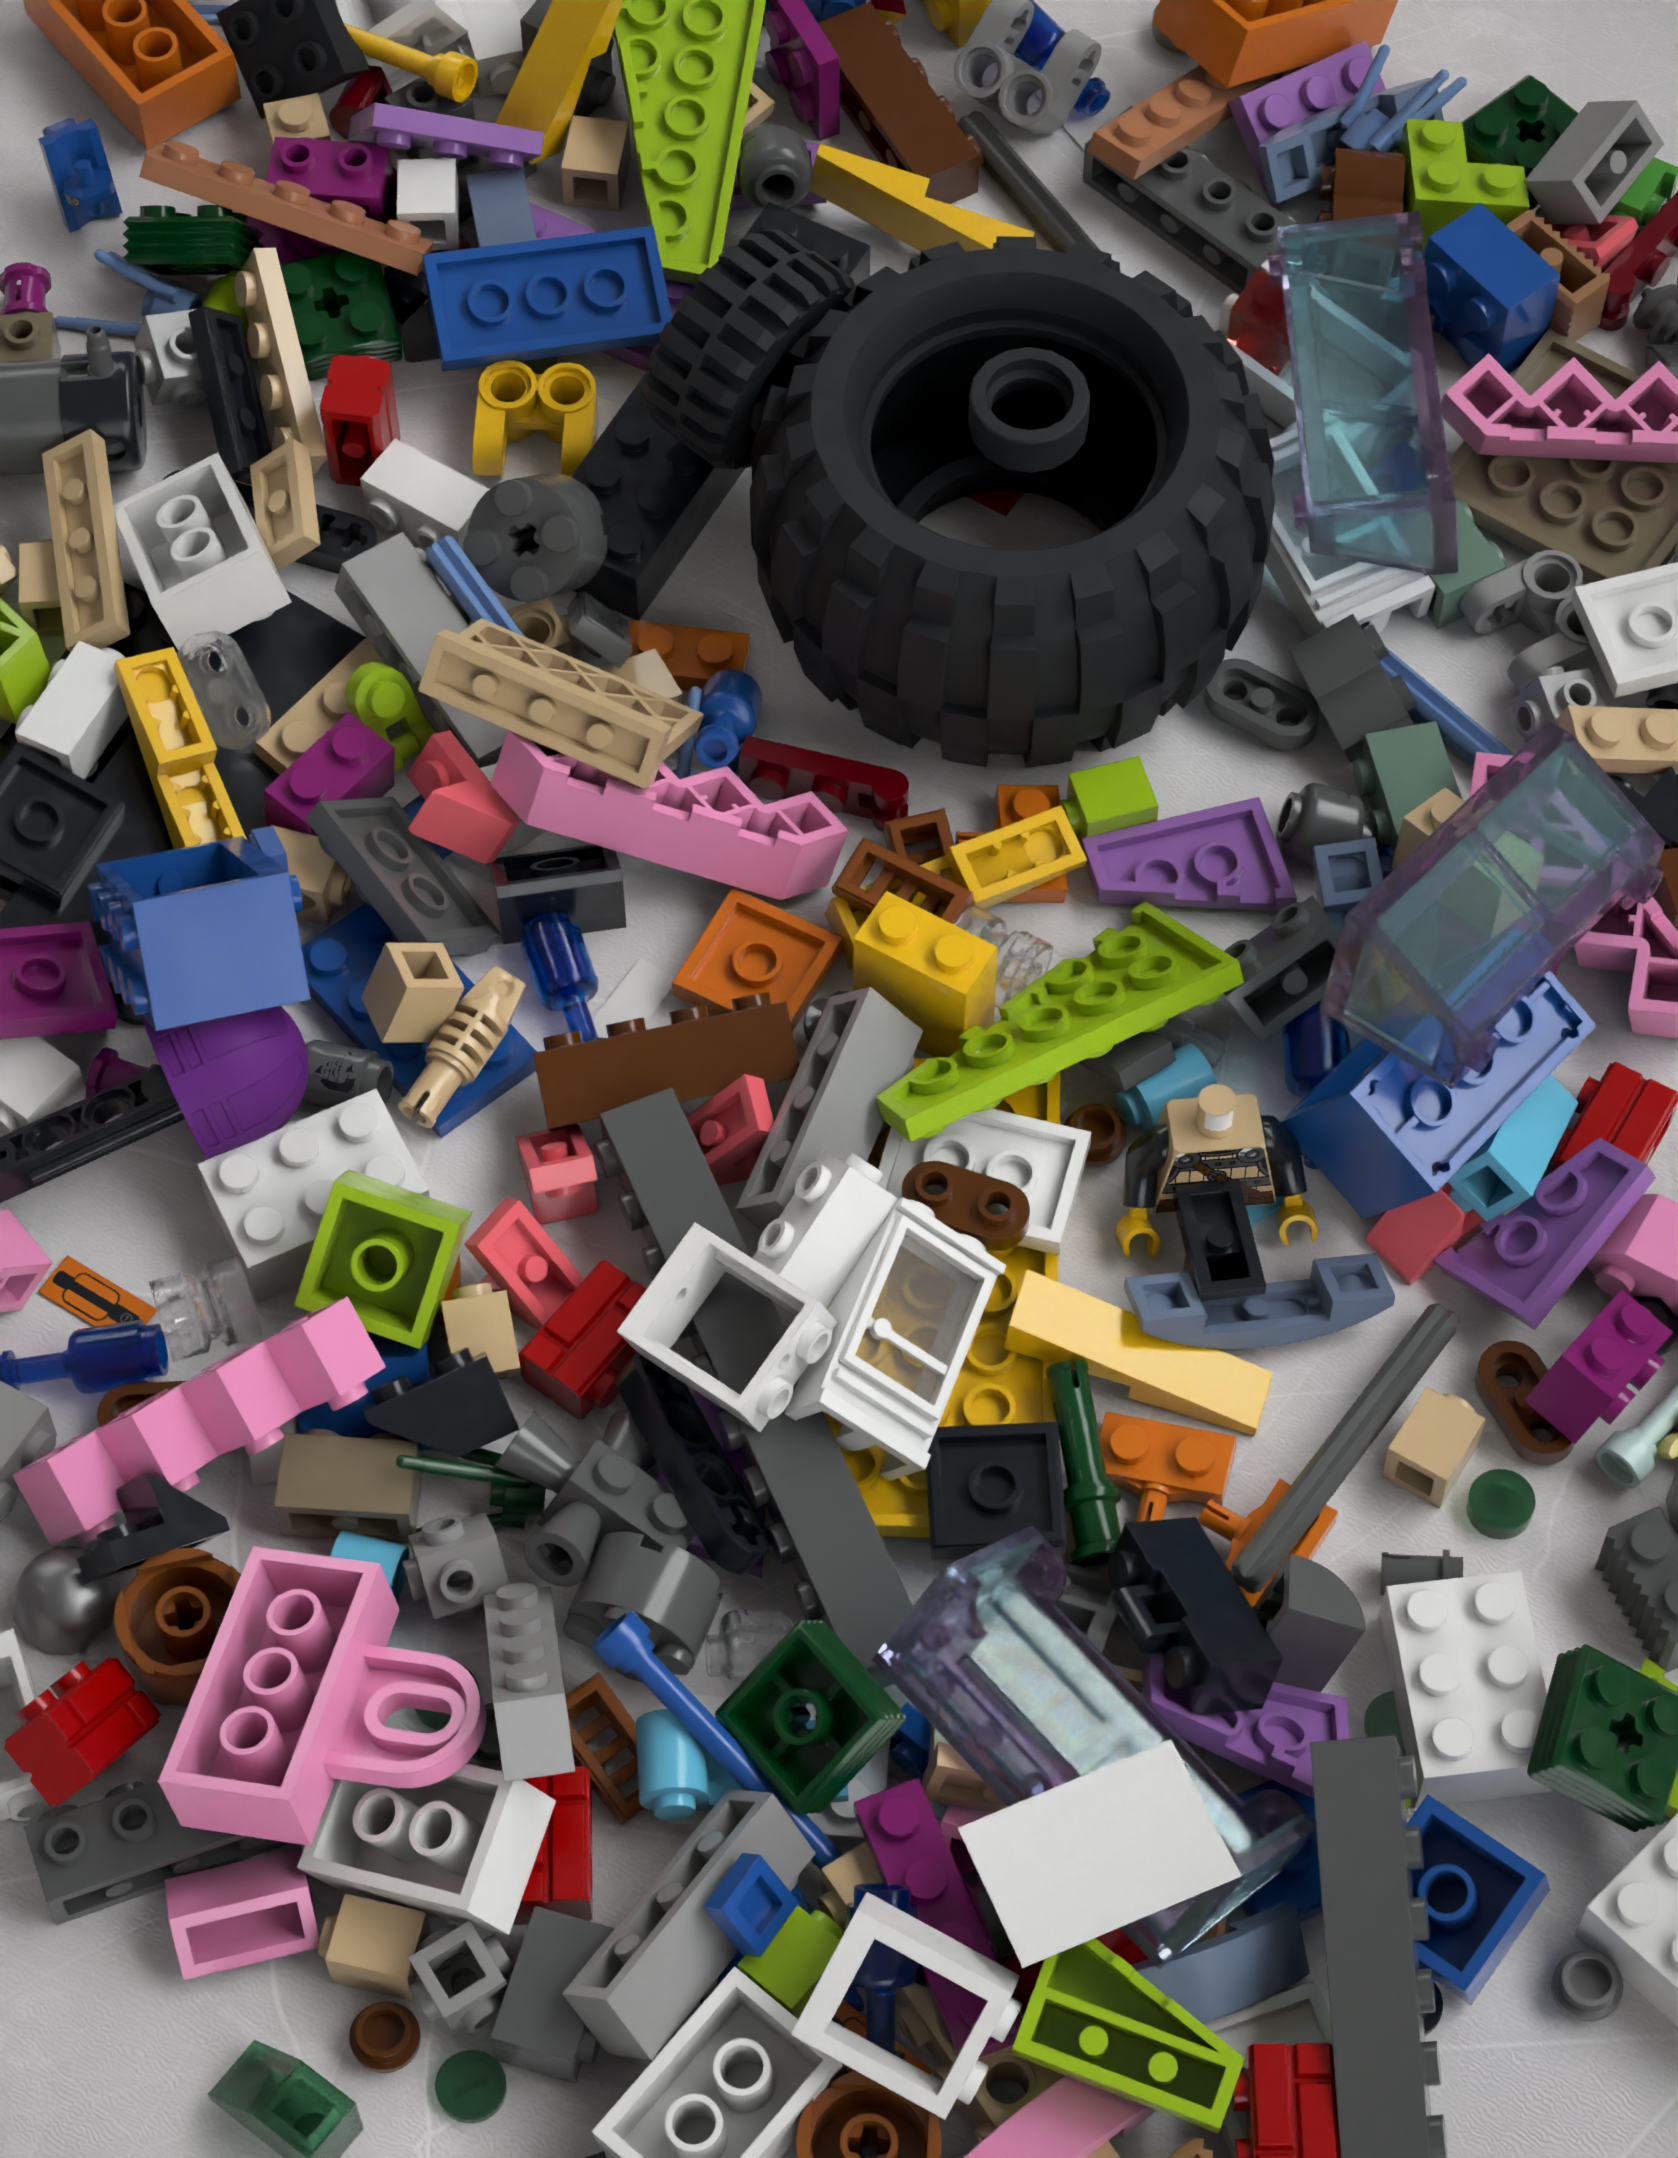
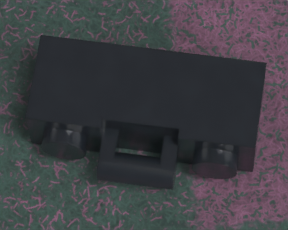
[1107,1517,1283,1715]

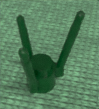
[396,1447,546,1533]

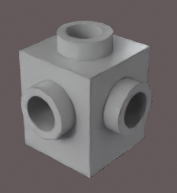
[134,309,206,407]
[1510,666,1606,767]
[402,1512,509,1619]
[408,1920,514,2033]

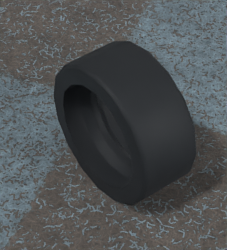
[968,347,1090,473]

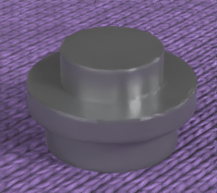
[1551,1951,1623,2022]

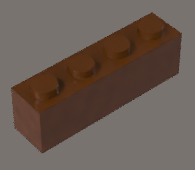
[818,2,983,204]
[532,992,799,1129]

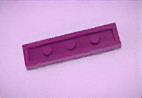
[854,1778,1022,2058]

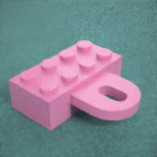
[158,1546,487,1846]

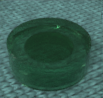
[1466,1469,1536,1540]

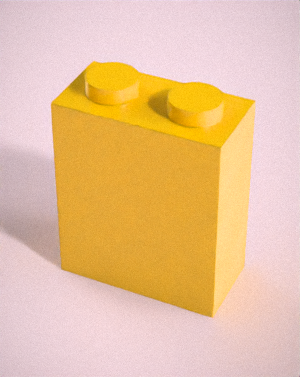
[853,891,998,1058]

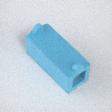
[1447,1074,1578,1222]

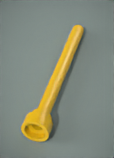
[343,22,478,103]

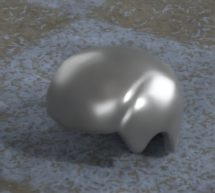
[13,1545,120,1655]

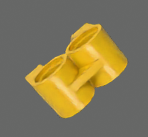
[472,360,598,477]

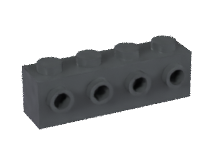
[1083,106,1303,302]
[24,1780,290,1925]

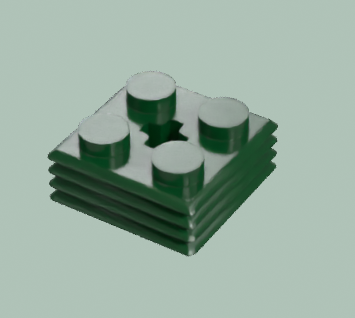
[1462,75,1579,212]
[123,205,264,275]
[280,250,403,381]
[715,1620,906,1814]
[1527,1644,1678,1832]

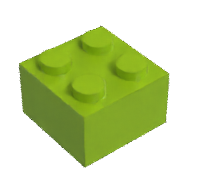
[294,1169,472,1349]

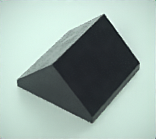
[491,844,627,945]

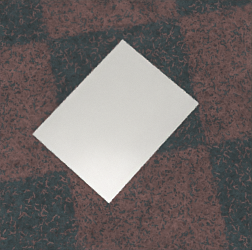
[958,1739,1242,1968]

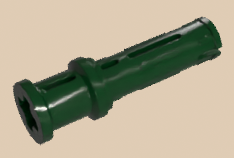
[1045,1360,1121,1568]

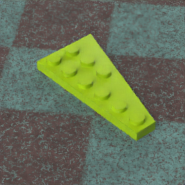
[614,0,766,285]
[876,901,1244,1142]

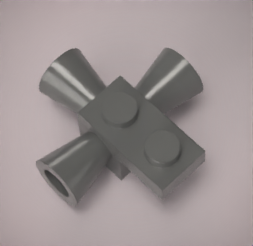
[495,1409,696,1587]

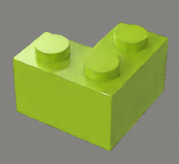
[1397,119,1530,247]

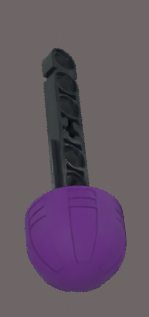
[0,1006,309,1203]

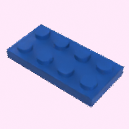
[422,225,672,372]
[302,903,537,1138]

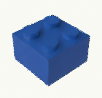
[1416,203,1561,374]
[1407,1794,1550,2005]

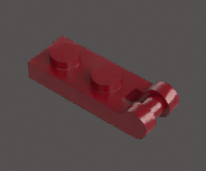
[1598,191,1678,331]
[739,735,909,832]

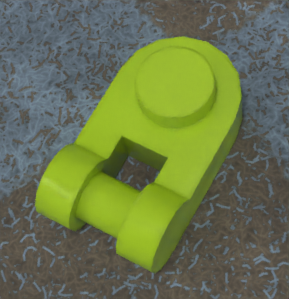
[345,662,436,774]

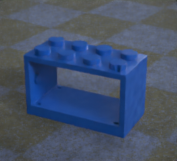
[87,836,311,1031]
[1281,927,1597,1220]

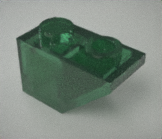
[207,2039,364,2158]

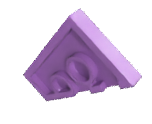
[1228,40,1386,207]
[348,102,544,169]
[1081,797,1297,911]
[1433,1137,1656,1330]
[1142,1654,1350,1799]

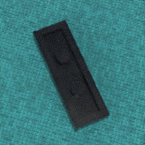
[188,306,271,485]

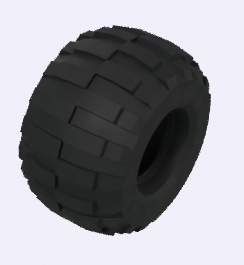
[750,236,1275,768]

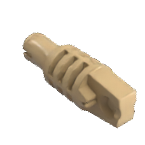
[398,966,526,1128]

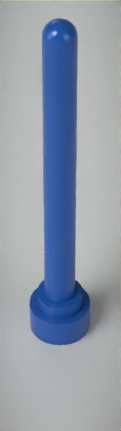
[591,1609,843,1870]

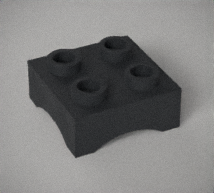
[216,0,370,119]

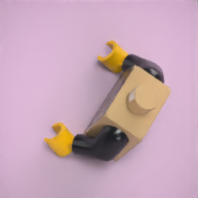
[1115,1084,1318,1257]

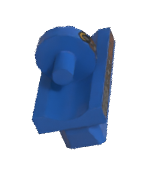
[38,118,123,233]

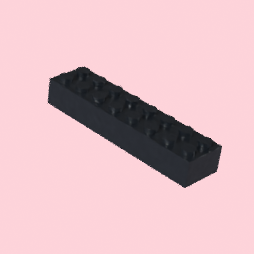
[536,202,870,620]

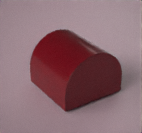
[329,65,393,144]

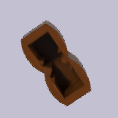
[1316,148,1405,271]

